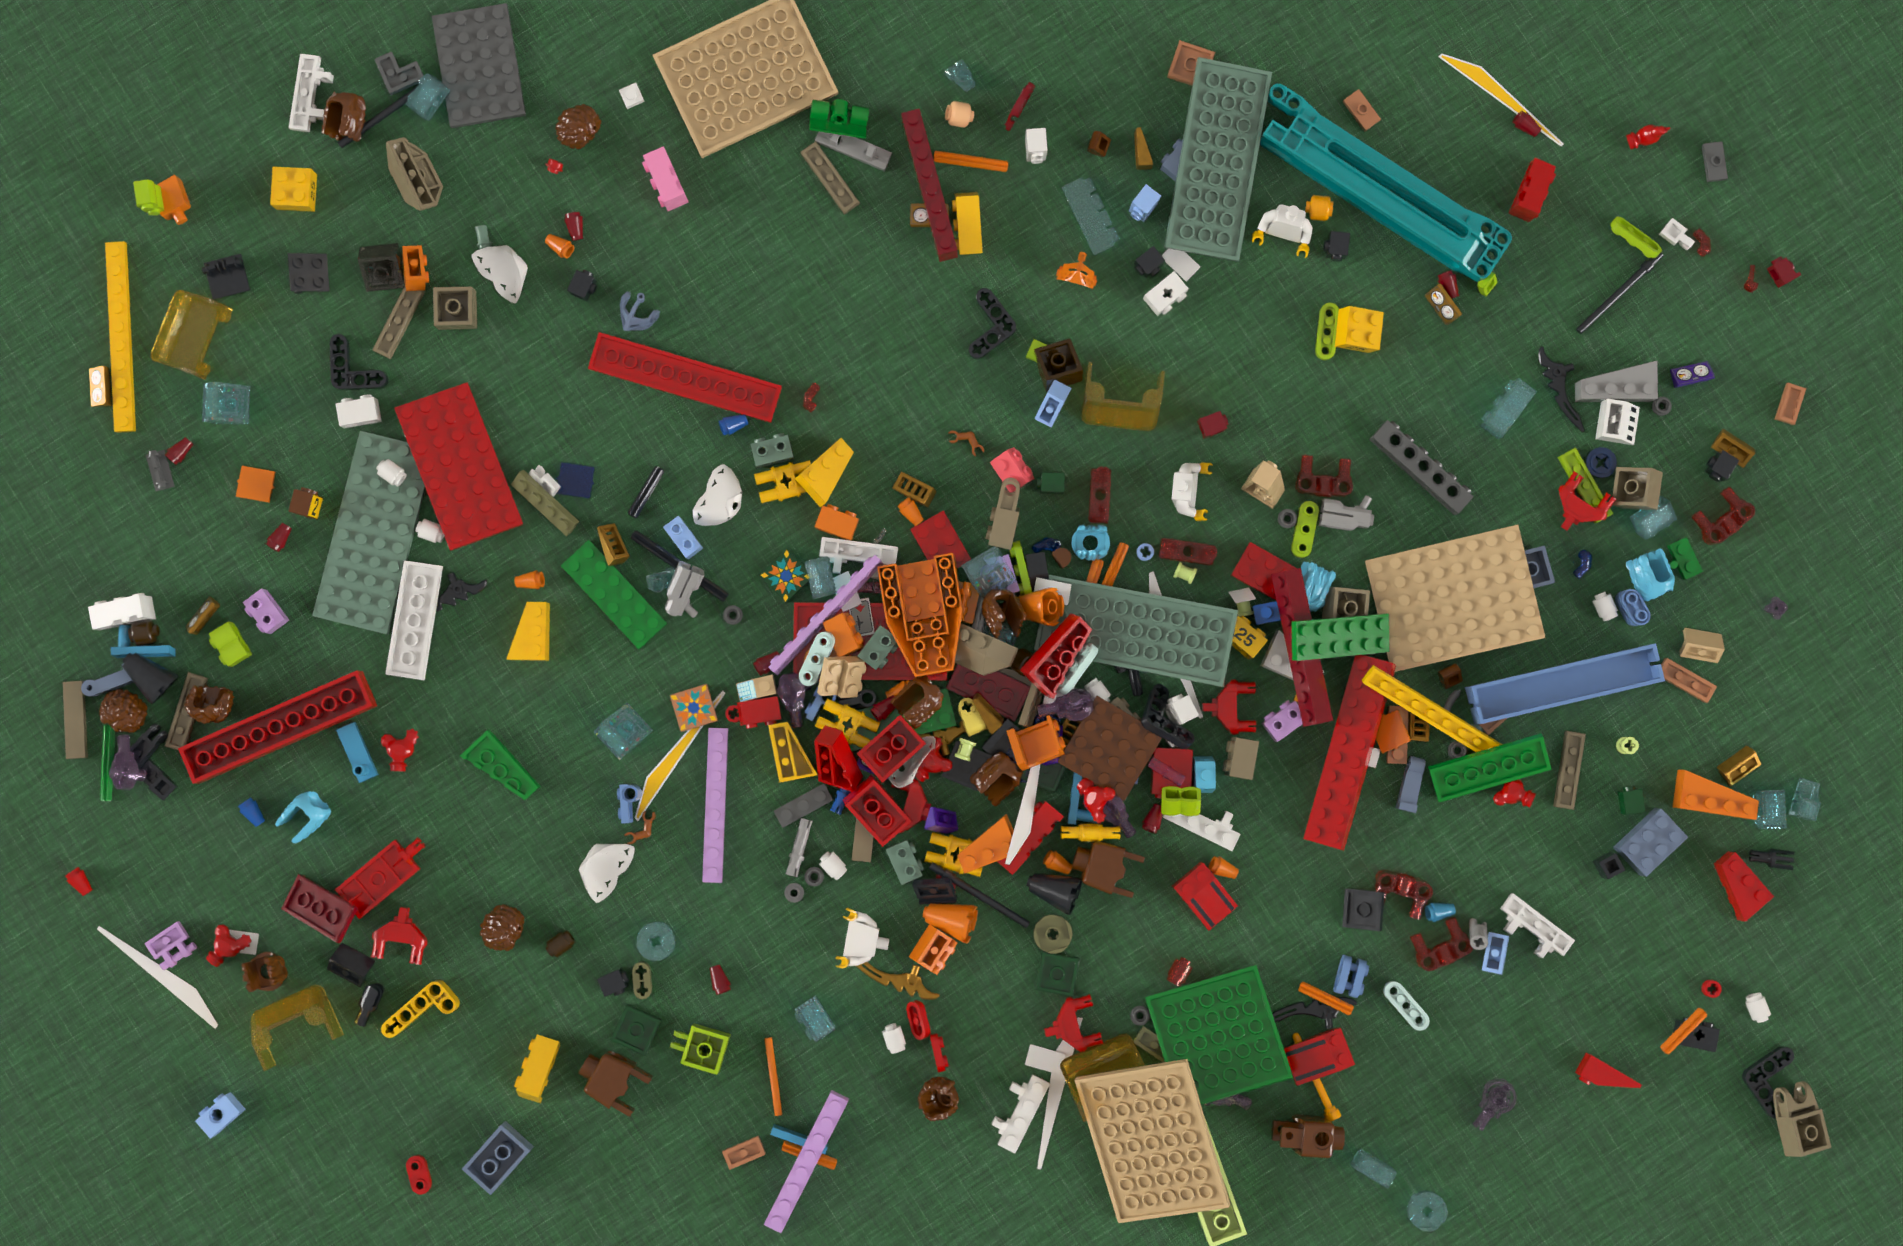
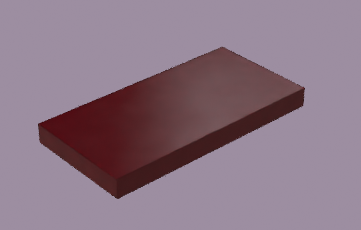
[946,664,1031,721]
[281,874,358,943]

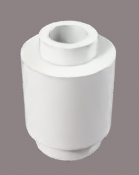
[376,459,407,487]
[415,519,444,543]
[1592,592,1618,621]
[1084,678,1111,702]
[819,851,847,880]
[1745,992,1771,1023]
[882,1023,906,1054]

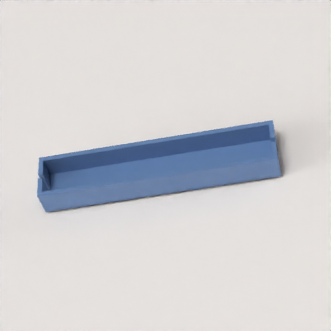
[1465,643,1665,725]

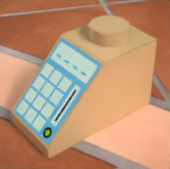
[736,675,778,702]

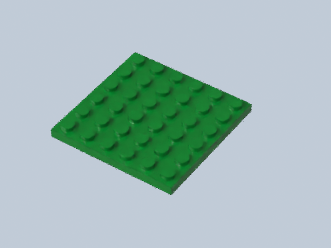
[1145,965,1293,1105]

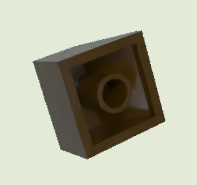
[1034,338,1083,392]

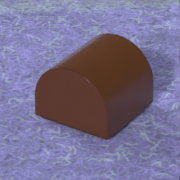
[1087,131,1111,157]
[1051,548,1071,569]
[1438,663,1463,689]

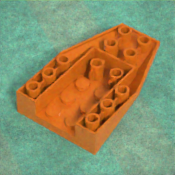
[877,553,963,677]

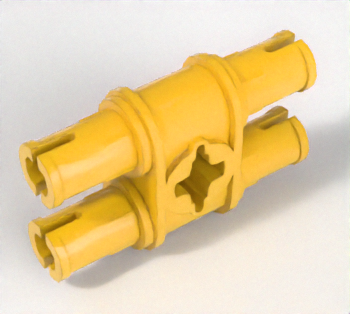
[754,460,811,503]
[815,698,880,748]
[1060,824,1120,842]
[924,832,983,877]

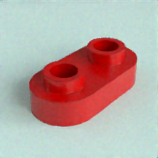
[906,1000,930,1040]
[930,1033,949,1073]
[406,1155,432,1195]

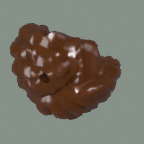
[555,104,601,149]
[184,685,234,724]
[99,688,147,733]
[480,904,525,951]
[918,1077,959,1121]

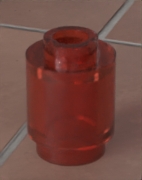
[1167,957,1193,987]

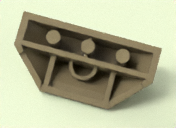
[386,137,443,211]
[955,623,1018,676]

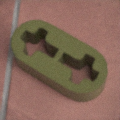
[632,961,652,999]

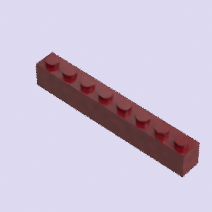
[901,108,958,262]
[1271,568,1333,727]

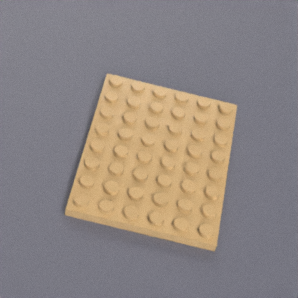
[653,0,839,158]
[1365,525,1545,672]
[1075,1059,1230,1223]

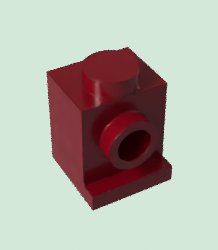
[1767,256,1801,288]

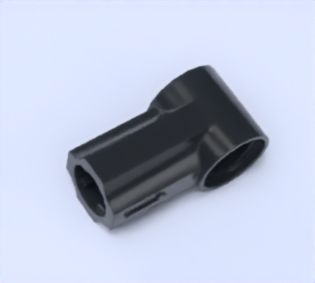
[838,689,877,709]

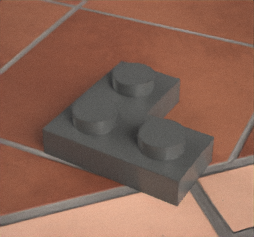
[374,52,426,95]

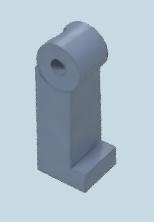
[81,663,134,696]
[1395,756,1425,813]

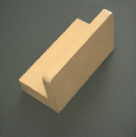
[1679,628,1725,663]

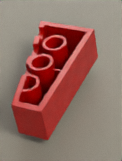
[1020,613,1092,699]
[997,800,1064,875]

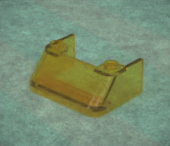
[1081,362,1165,431]
[251,985,344,1071]
[1060,1034,1145,1122]

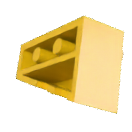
[952,192,983,255]
[795,438,854,507]

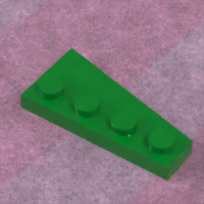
[460,730,541,800]

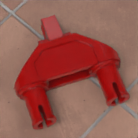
[1558,471,1617,531]
[1202,679,1256,735]
[891,777,931,833]
[371,907,428,965]
[1044,994,1103,1053]

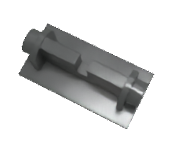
[146,450,175,492]

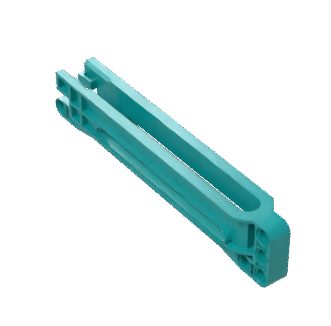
[1260,84,1512,282]

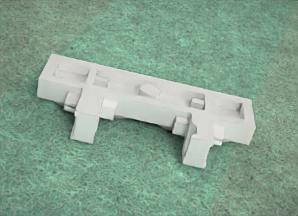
[289,54,334,132]
[819,537,898,579]
[1163,811,1240,851]
[1500,893,1575,958]
[992,1074,1050,1153]

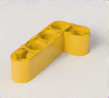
[381,980,460,1038]

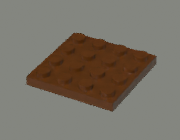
[1058,695,1162,801]

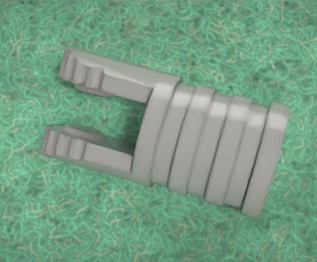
[1469,918,1488,950]

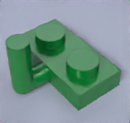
[1667,537,1703,580]

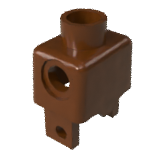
[1072,841,1145,898]
[578,1050,653,1117]
[1271,1114,1345,1158]

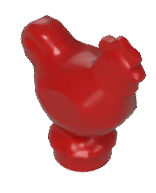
[1626,124,1670,150]
[381,728,419,772]
[913,737,953,782]
[1077,778,1115,823]
[1493,779,1536,808]
[206,924,252,967]

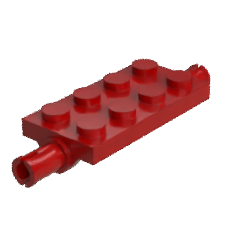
[335,837,426,919]

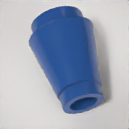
[719,415,748,435]
[238,798,265,827]

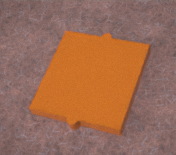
[236,466,276,503]
[1376,710,1411,753]

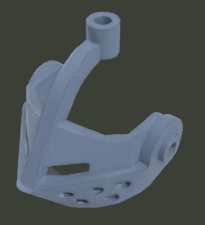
[620,291,660,331]

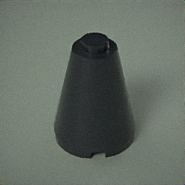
[122,653,179,704]
[1027,873,1082,915]

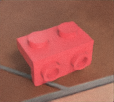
[990,447,1035,492]

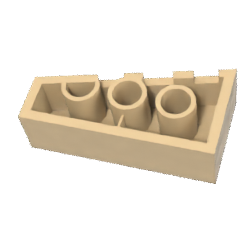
[1241,460,1285,509]

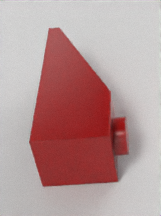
[1575,1053,1642,1088]

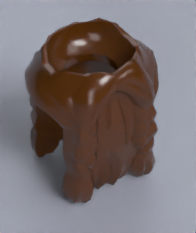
[322,91,366,142]
[982,589,1027,638]
[891,675,944,729]
[970,752,1024,806]
[241,951,288,992]

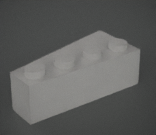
[1575,361,1658,402]

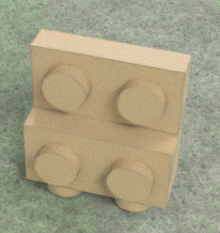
[817,656,866,698]

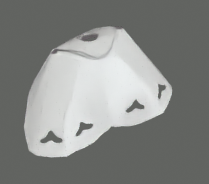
[471,245,528,303]
[693,464,742,526]
[888,736,935,788]
[579,844,635,903]

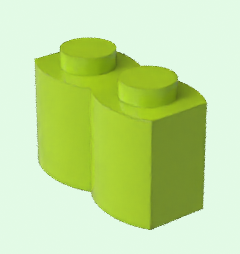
[133,179,164,215]
[209,621,252,667]
[1161,786,1201,816]

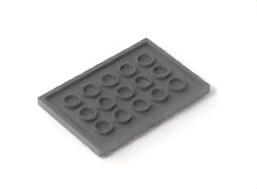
[432,3,526,128]

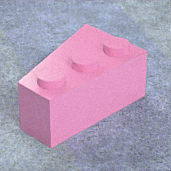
[642,146,689,211]

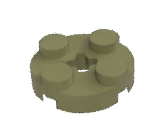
[1033,914,1072,954]

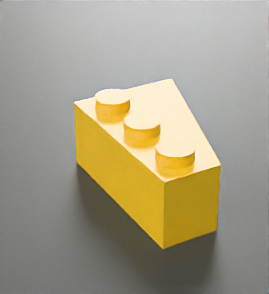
[506,602,550,661]
[768,722,817,783]
[514,1034,560,1104]

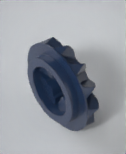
[1586,447,1617,478]

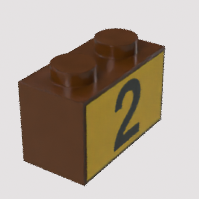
[288,487,323,520]

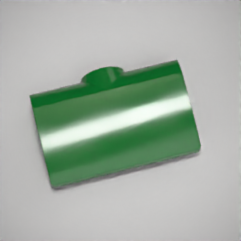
[809,99,869,139]

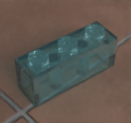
[1480,378,1537,439]

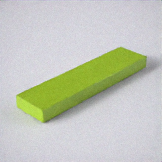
[1558,447,1613,523]

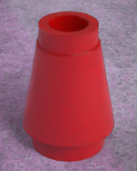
[65,867,93,896]

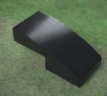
[1025,552,1049,592]
[136,759,177,801]

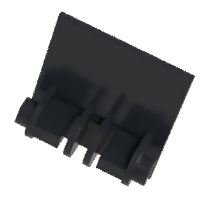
[288,253,329,294]
[202,254,250,300]

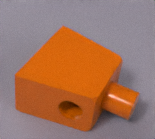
[157,175,191,225]

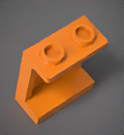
[1007,715,1066,771]

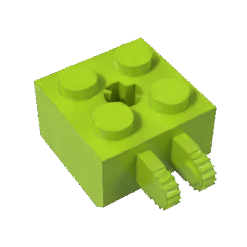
[670,1023,731,1075]

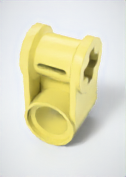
[958,698,987,737]

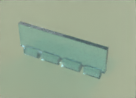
[1062,177,1120,255]

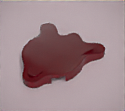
[1005,82,1036,131]

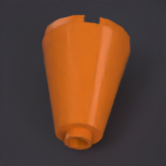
[1017,587,1064,626]
[923,903,978,944]

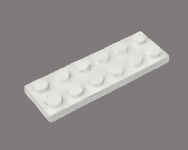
[385,561,443,680]

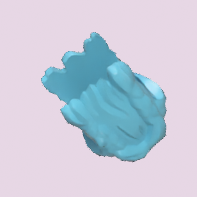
[1071,524,1110,561]
[1626,548,1675,601]
[1301,561,1336,612]
[275,791,331,843]

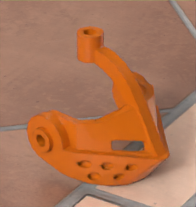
[1056,252,1097,289]

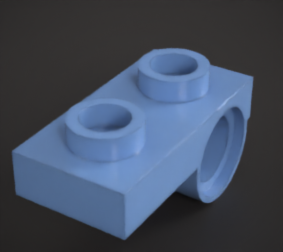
[805,687,837,722]
[617,784,642,823]

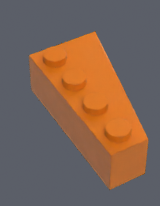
[1672,770,1759,820]

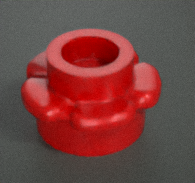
[545,158,564,174]

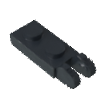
[119,723,168,776]

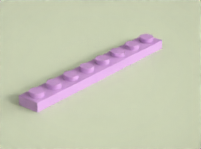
[769,555,883,675]
[702,728,728,883]
[764,1090,849,1233]

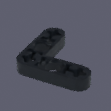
[969,288,1016,359]
[330,334,389,390]
[1141,684,1195,749]
[1742,1046,1794,1119]

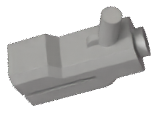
[1319,495,1374,531]
[665,561,704,618]

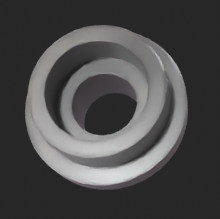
[785,883,804,903]

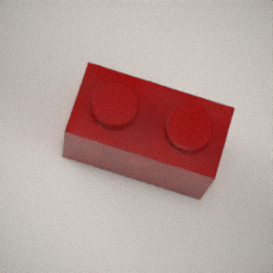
[737,696,781,729]

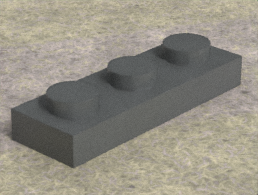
[774,783,833,828]

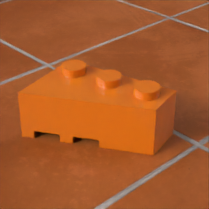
[957,814,1021,874]

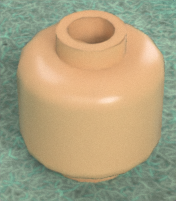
[945,101,974,128]

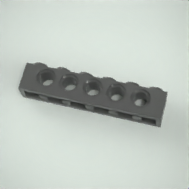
[1369,420,1474,516]

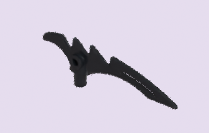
[1539,346,1585,432]
[436,572,487,612]
[1272,997,1357,1029]

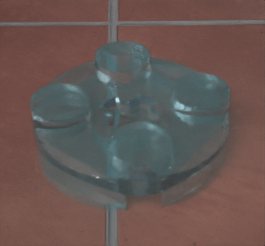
[636,922,676,961]
[1407,1191,1448,1232]

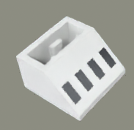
[1595,399,1640,445]

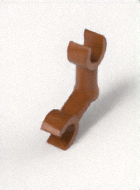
[948,430,984,457]
[625,811,656,844]

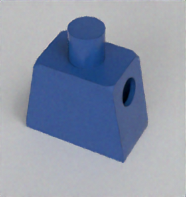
[1253,601,1281,626]

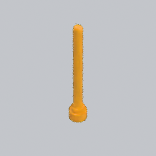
[1292,1033,1341,1122]

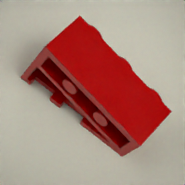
[1508,158,1556,222]
[814,725,863,792]
[1714,851,1774,922]

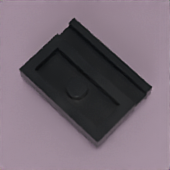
[912,878,957,905]

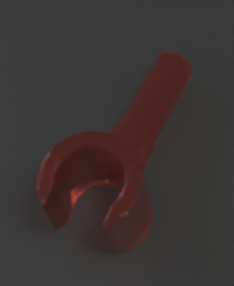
[1744,265,1759,293]

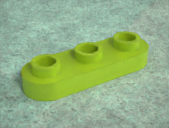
[1610,216,1662,258]
[1315,303,1339,360]
[1291,501,1319,558]
[1010,540,1032,595]

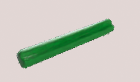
[100,725,115,801]

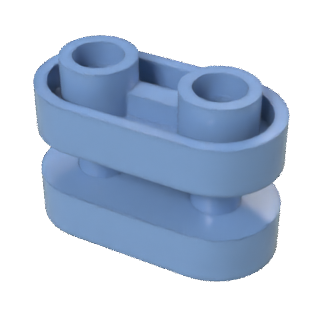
[1615,589,1650,626]
[1333,955,1369,998]

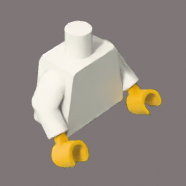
[1252,205,1313,258]
[1172,462,1213,521]
[836,908,889,968]

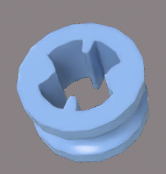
[1136,543,1154,561]

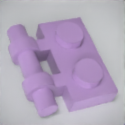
[144,921,197,970]

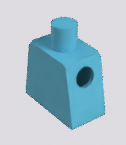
[1192,756,1216,793]

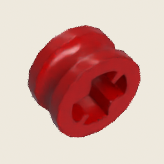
[725,705,740,722]
[1701,980,1722,998]

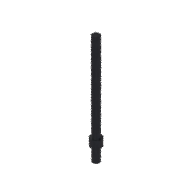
[337,77,435,148]
[1576,253,1664,334]
[929,862,1030,928]

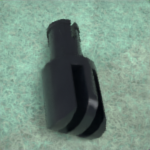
[1749,848,1795,870]
[354,983,384,1027]

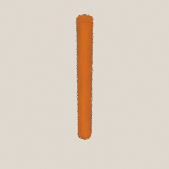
[764,1037,783,1116]

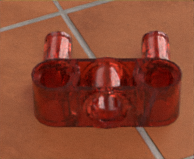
[1295,455,1353,497]
[1089,466,1111,524]
[1691,486,1755,545]
[1159,538,1217,565]
[1375,869,1433,920]
[1410,917,1473,971]

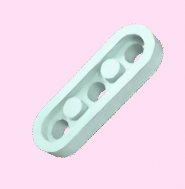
[799,631,835,686]
[1057,643,1098,695]
[1383,981,1430,1031]

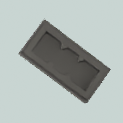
[1702,141,1728,182]

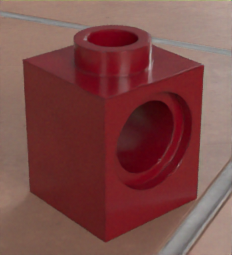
[1197,411,1229,439]

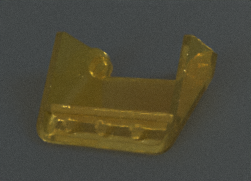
[151,290,233,380]

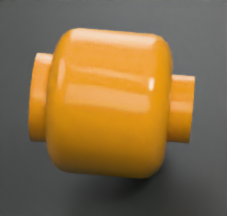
[1305,195,1334,221]

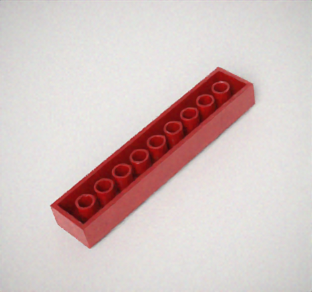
[1303,655,1396,851]
[178,670,378,784]

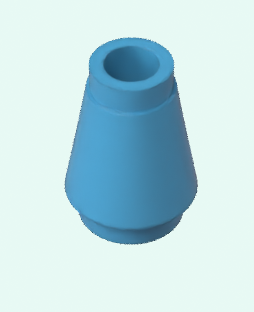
[1425,903,1456,922]

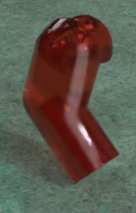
[1693,228,1711,257]
[803,383,820,412]

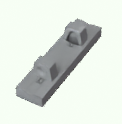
[815,132,892,172]

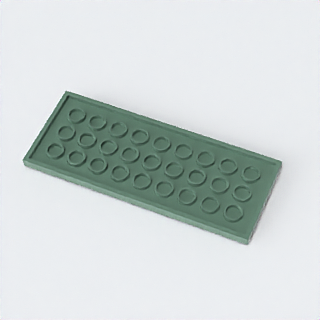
[1164,57,1272,262]
[312,431,426,634]
[1034,575,1239,687]

